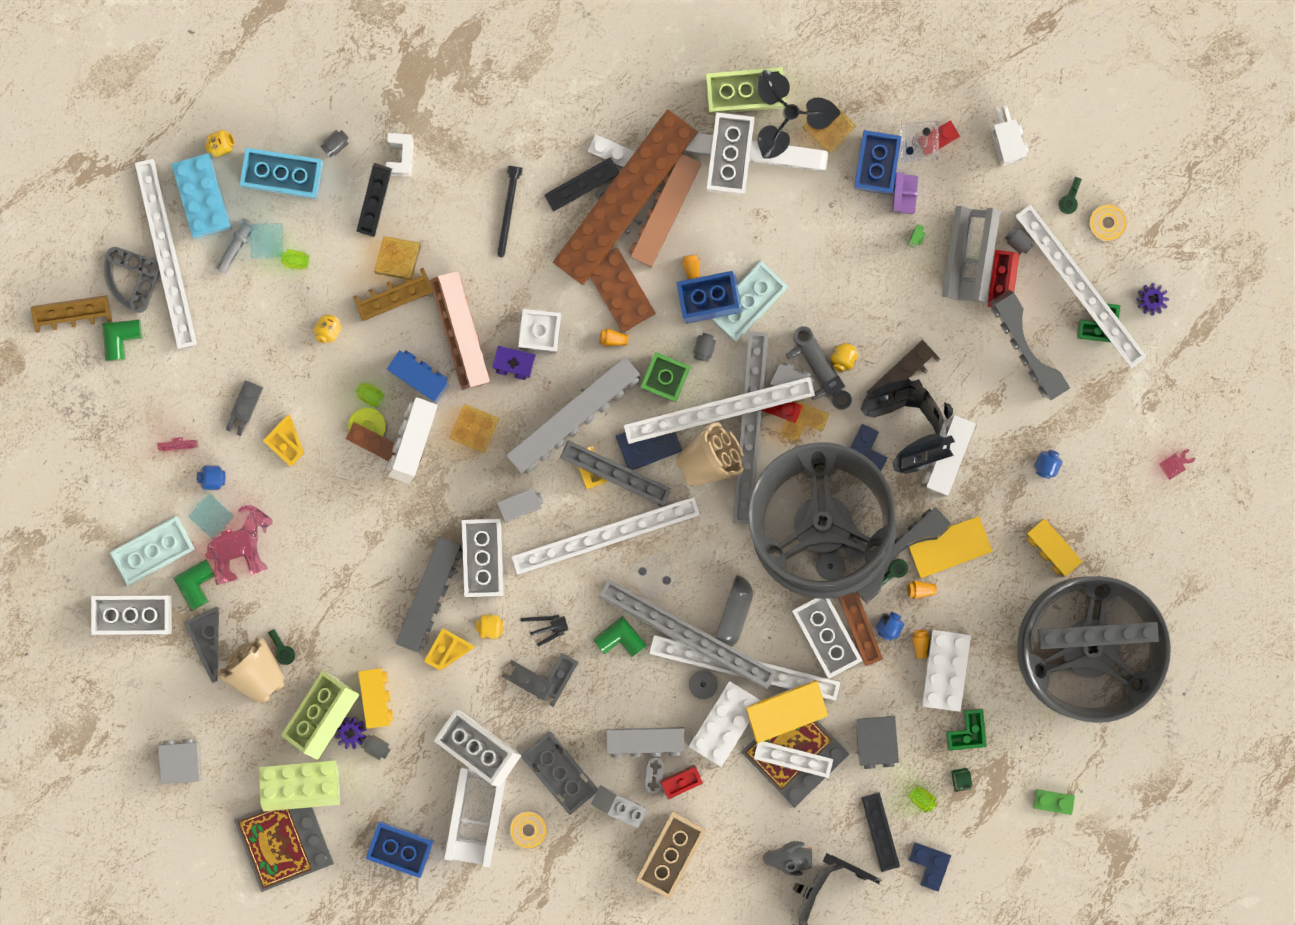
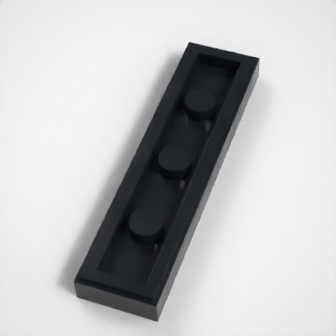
[545,157,620,212]
[356,163,393,237]
[861,792,900,872]

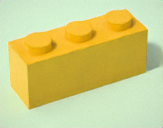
[1026,518,1083,577]
[358,668,394,729]

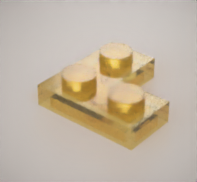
[780,400,830,442]

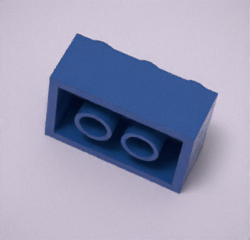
[854,130,902,195]
[677,271,742,324]
[387,350,449,404]
[366,821,435,878]

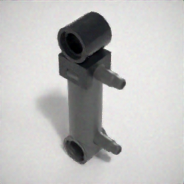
[786,326,852,410]

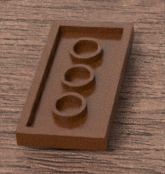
[590,248,656,333]

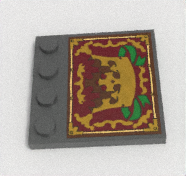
[741,721,850,808]
[234,807,334,892]

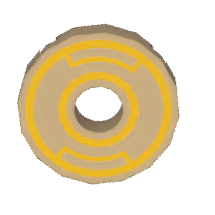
[1089,204,1127,242]
[509,811,548,849]

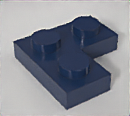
[850,424,888,471]
[908,842,952,892]

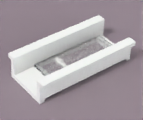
[444,767,506,867]

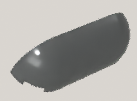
[715,575,753,647]

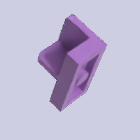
[892,172,918,214]

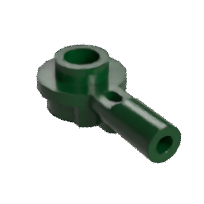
[1058,177,1082,214]
[882,558,908,586]
[268,629,295,665]

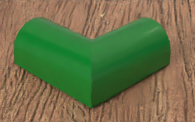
[1077,303,1121,343]
[102,319,142,362]
[173,559,216,611]
[593,616,647,657]
[946,708,987,751]

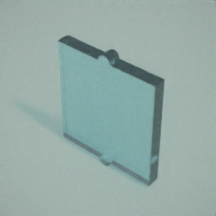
[251,222,283,259]
[188,494,234,539]

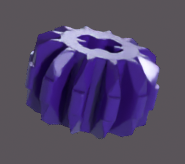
[1136,283,1169,316]
[334,717,367,749]

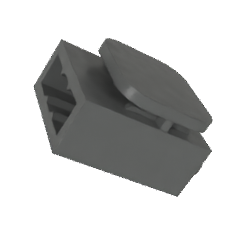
[856,716,899,769]

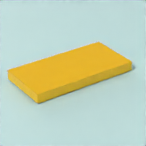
[909,516,993,579]
[745,680,828,743]

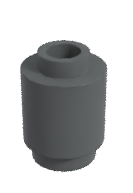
[320,130,349,158]
[1005,227,1033,255]
[693,333,716,362]
[361,734,391,761]

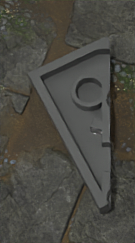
[184,606,219,683]

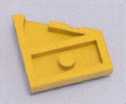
[263,414,304,467]
[424,628,475,671]

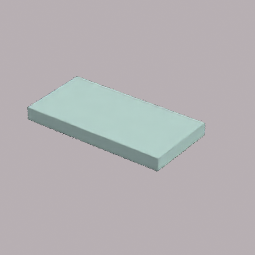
[711,261,788,342]
[109,516,196,586]

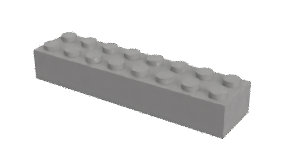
[506,357,640,474]

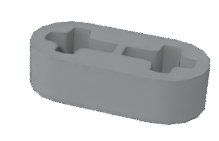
[645,757,664,794]

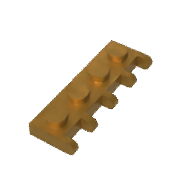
[353,267,433,321]
[31,295,112,333]

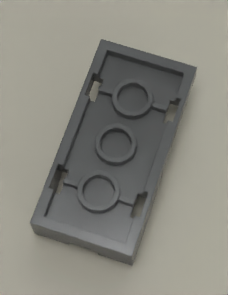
[521,731,598,815]

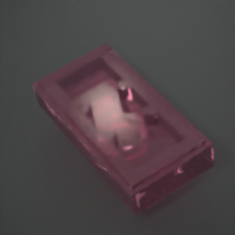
[157,437,199,451]

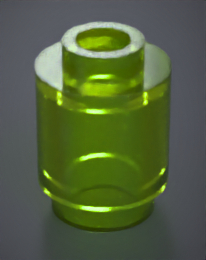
[281,249,310,271]
[355,381,385,407]
[908,785,938,813]

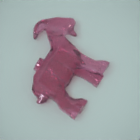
[205,505,273,586]

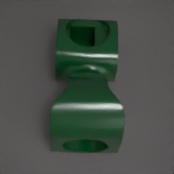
[951,768,972,792]

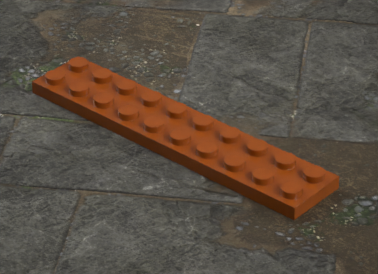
[552,109,699,286]

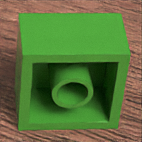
[641,352,691,403]

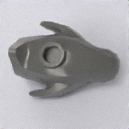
[763,841,812,876]

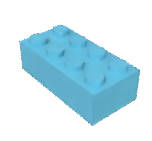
[240,148,324,200]
[171,153,232,240]

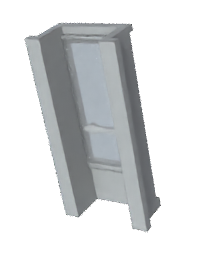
[942,206,1002,303]

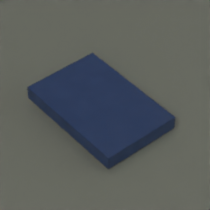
[616,432,682,470]

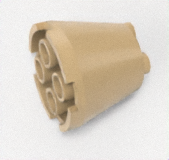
[675,423,744,486]
[217,636,285,704]

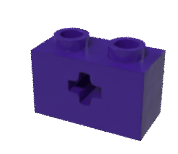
[492,346,536,380]

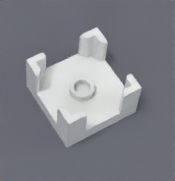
[386,133,414,177]
[518,309,562,353]

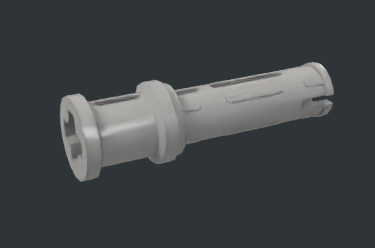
[215,218,258,274]

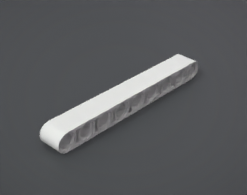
[684,133,828,171]

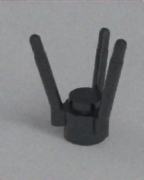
[520,614,568,647]

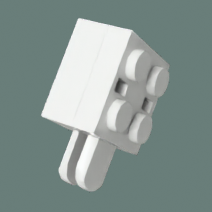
[990,104,1029,167]

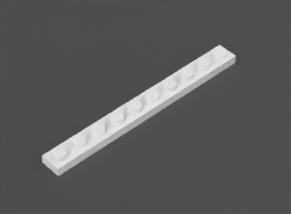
[135,159,197,349]
[1015,205,1147,368]
[624,377,815,444]
[512,497,700,575]
[649,635,840,701]

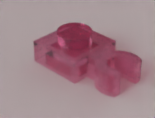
[1159,449,1195,480]

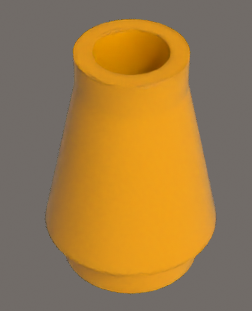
[681,254,700,280]
[599,328,628,347]
[907,580,937,599]
[911,630,930,659]

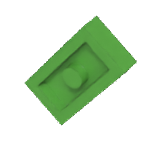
[907,224,926,248]
[1033,789,1075,815]

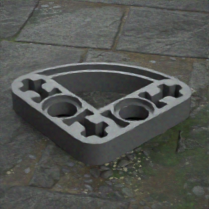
[104,247,160,313]

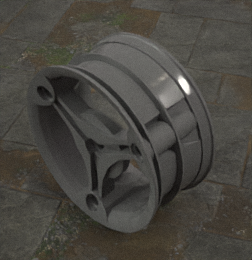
[748,442,896,599]
[1017,576,1171,723]

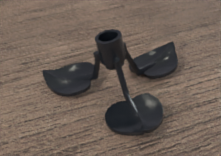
[757,70,841,159]

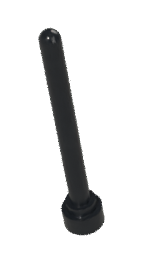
[497,166,523,258]

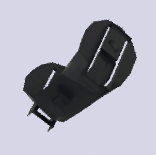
[860,379,955,474]
[793,853,883,925]

